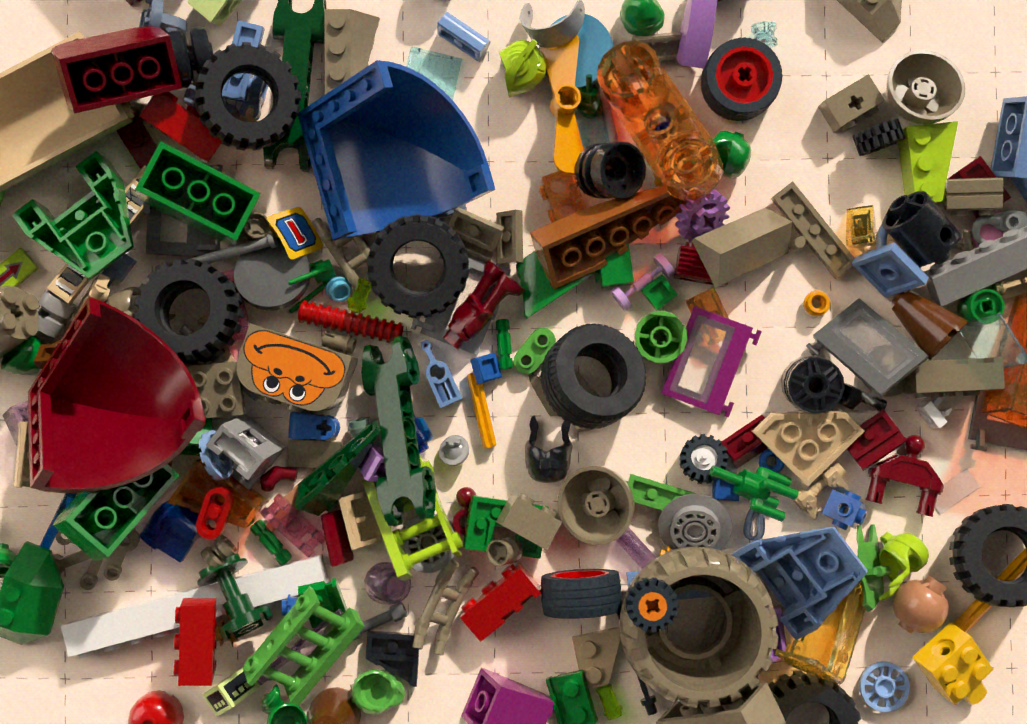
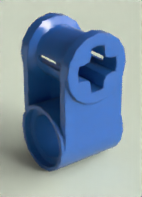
[288,412,341,440]

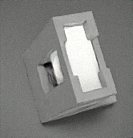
[206,414,286,490]

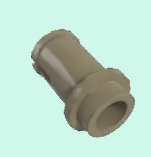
[322,330,357,355]

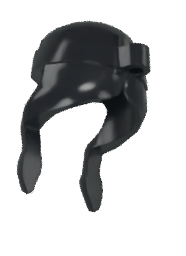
[525,415,573,483]

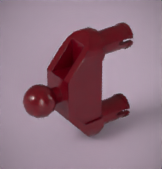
[865,435,944,517]

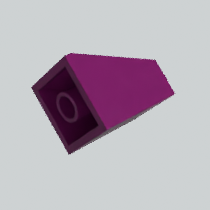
[461,667,554,724]

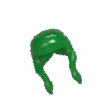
[680,131,752,178]

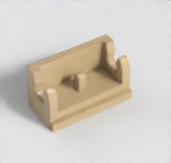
[339,491,382,550]

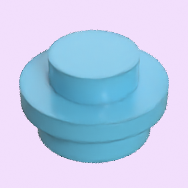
[325,277,351,302]

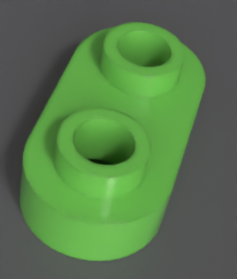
[514,328,556,375]

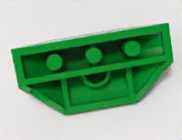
[0,541,64,645]

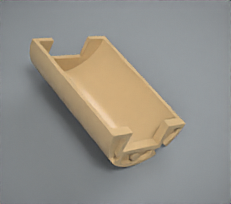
[0,31,135,193]

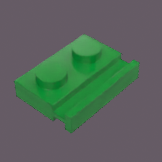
[298,578,348,628]
[546,669,598,724]

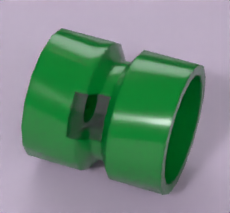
[957,289,1005,326]

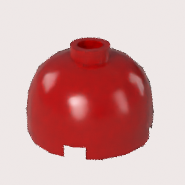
[128,690,184,724]

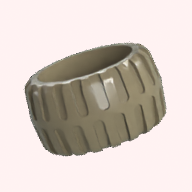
[619,546,778,708]

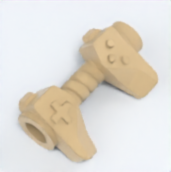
[793,462,849,519]

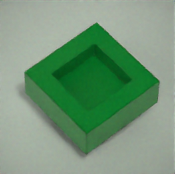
[640,274,678,311]

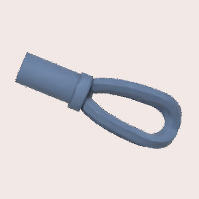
[743,509,765,541]

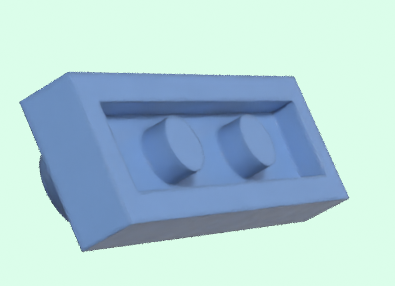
[222,20,265,102]

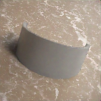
[519,0,585,48]

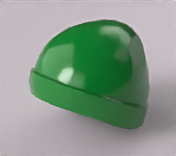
[620,0,665,36]
[0,335,43,375]

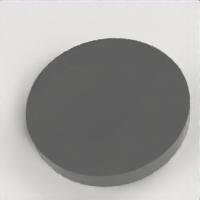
[234,237,311,311]

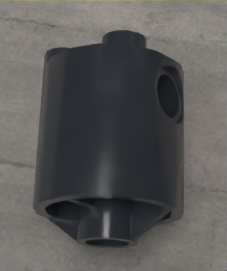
[882,191,962,267]

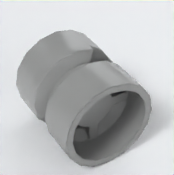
[37,289,77,338]

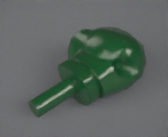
[577,74,603,119]

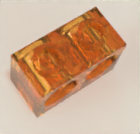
[538,171,586,223]

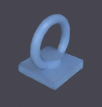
[852,224,929,298]

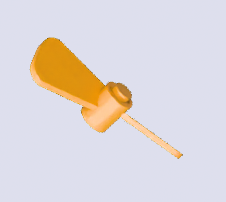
[540,35,584,175]

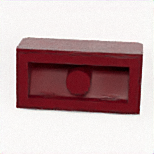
[721,414,768,469]
[320,509,354,567]

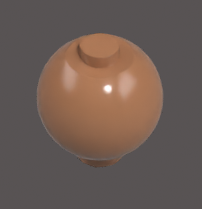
[893,575,949,634]

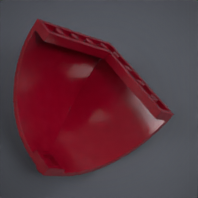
[28,296,206,493]

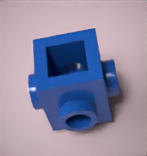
[822,489,867,531]

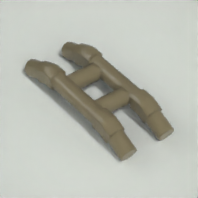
[312,218,370,299]
[412,559,480,656]

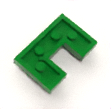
[463,495,549,559]

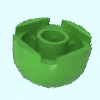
[633,311,687,364]

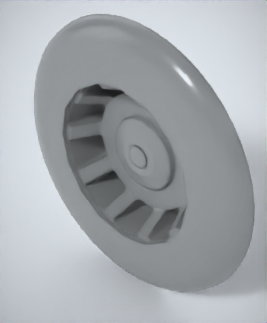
[658,494,732,550]

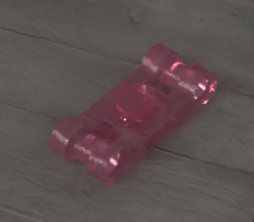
[260,493,325,557]

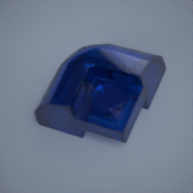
[139,499,211,563]

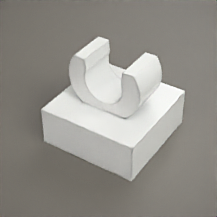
[915,397,952,428]

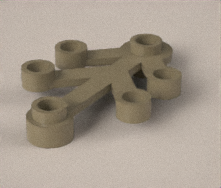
[53,528,140,590]

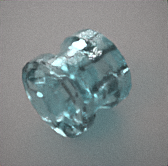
[750,21,778,48]

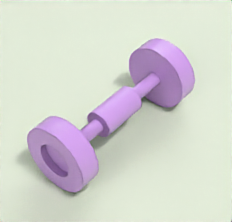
[610,253,675,311]

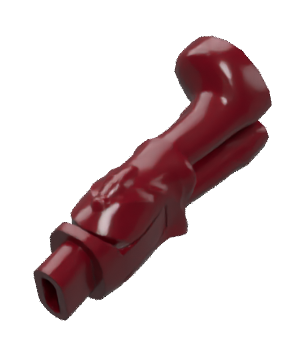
[443,260,525,350]

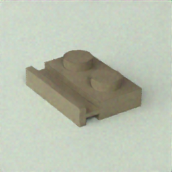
[449,207,504,262]

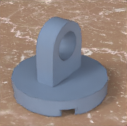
[139,0,188,34]

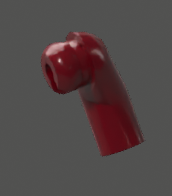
[259,466,298,492]

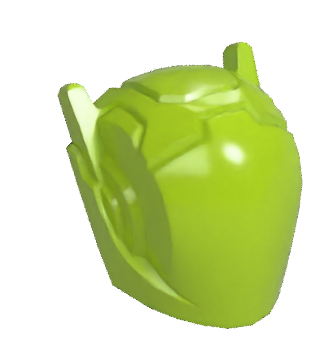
[499,39,546,98]

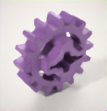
[675,188,730,242]

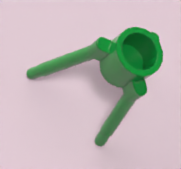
[288,259,337,314]

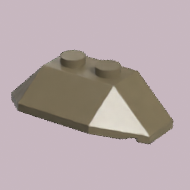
[837,0,902,42]

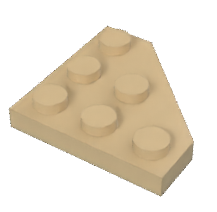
[752,411,864,487]

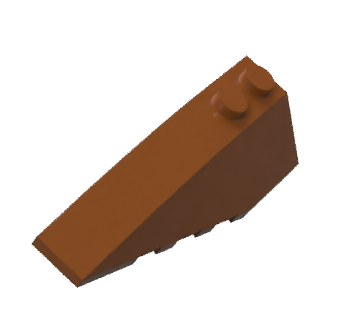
[530,182,688,289]

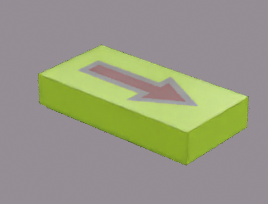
[0,248,39,287]

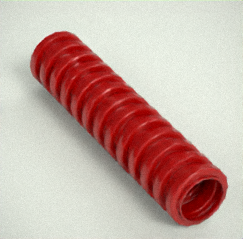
[298,300,404,343]

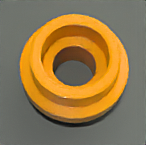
[803,290,830,316]

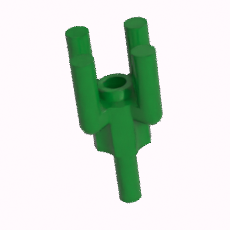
[709,465,799,522]

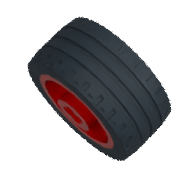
[701,37,783,121]
[541,569,622,619]

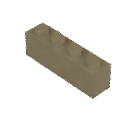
[325,9,380,94]

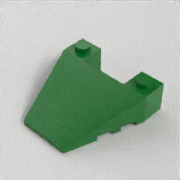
[11,151,134,280]

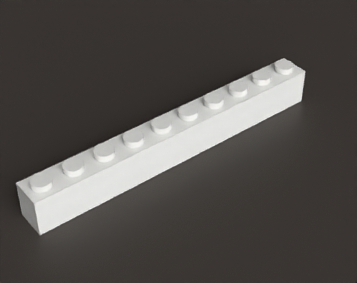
[61,554,329,659]

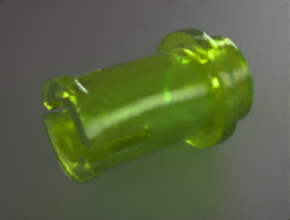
[347,278,372,313]
[596,684,623,720]

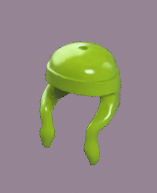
[879,532,929,601]

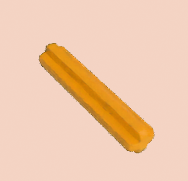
[467,373,497,449]

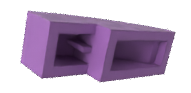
[676,0,717,69]

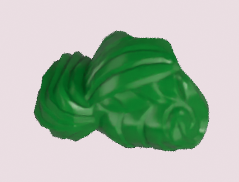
[260,684,308,724]

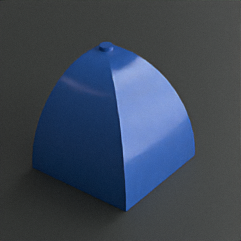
[298,60,496,240]

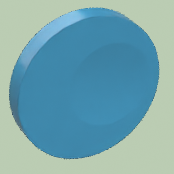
[539,14,614,90]

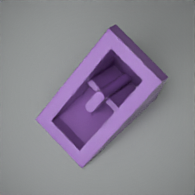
[358,444,386,482]

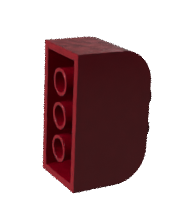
[51,26,182,114]

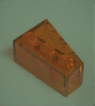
[167,458,269,529]

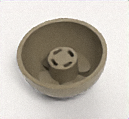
[886,50,966,124]
[557,466,635,545]

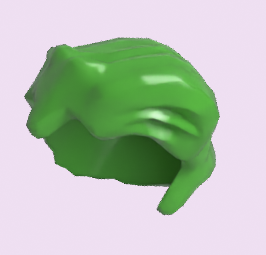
[350,669,405,715]

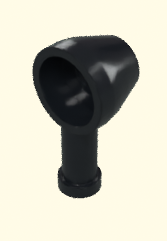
[838,382,887,412]

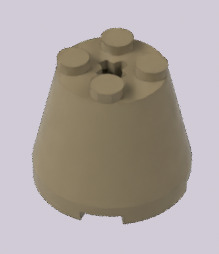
[0,286,39,358]

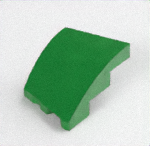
[516,251,595,319]

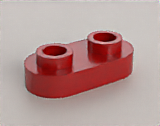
[196,486,234,539]

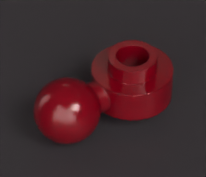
[452,487,476,535]

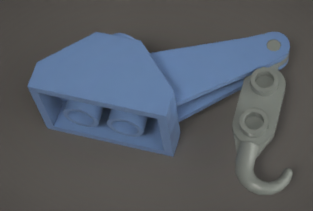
[972,96,1027,244]

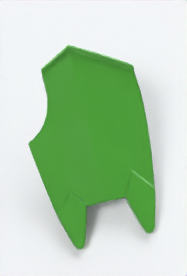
[856,524,891,612]

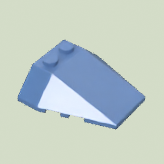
[732,526,868,640]

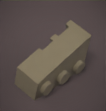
[903,357,1005,398]

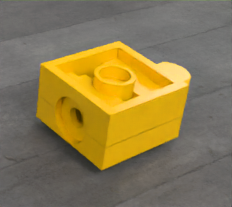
[912,622,994,705]

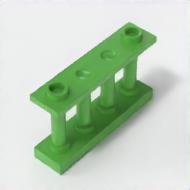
[243,586,365,706]

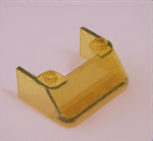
[775,581,865,685]

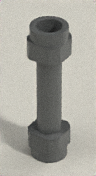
[354,602,408,640]

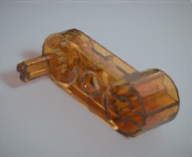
[597,41,723,200]

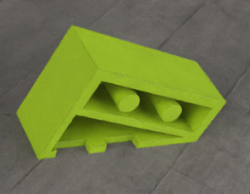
[898,121,958,204]

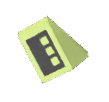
[203,667,261,716]

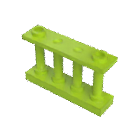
[362,456,463,581]

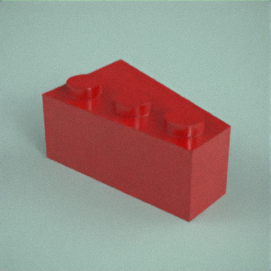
[139,92,223,163]
[460,562,541,642]
[173,598,217,686]

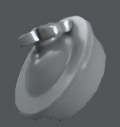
[439,435,469,466]

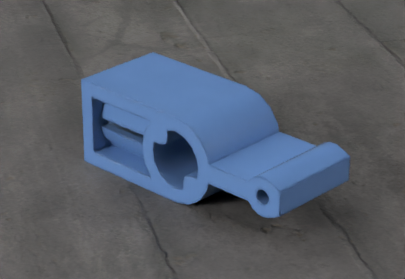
[421,339,463,408]

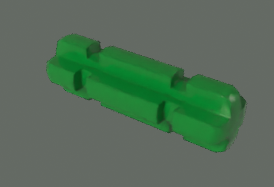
[495,319,513,370]
[250,520,292,566]

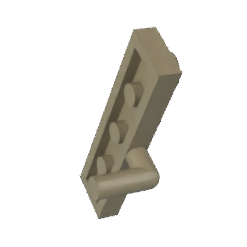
[771,181,854,279]

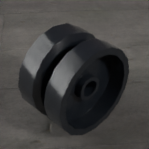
[167,26,214,89]

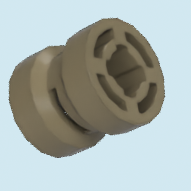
[241,212,270,241]
[200,534,238,568]
[486,537,523,566]

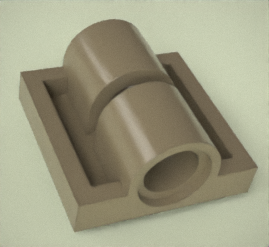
[186,361,246,418]

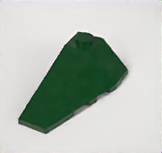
[295,418,380,516]

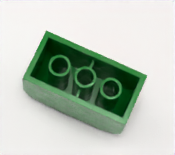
[135,141,261,246]
[53,464,179,561]

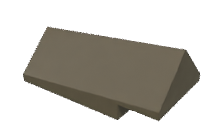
[692,207,792,288]

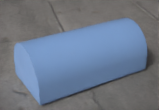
[437,12,491,62]

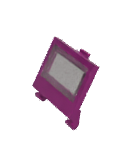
[661,306,762,418]

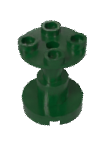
[197,554,273,642]

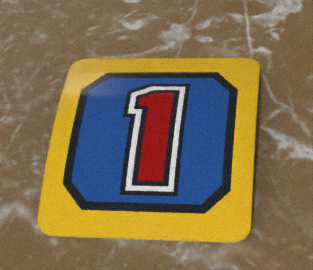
[266,207,323,260]

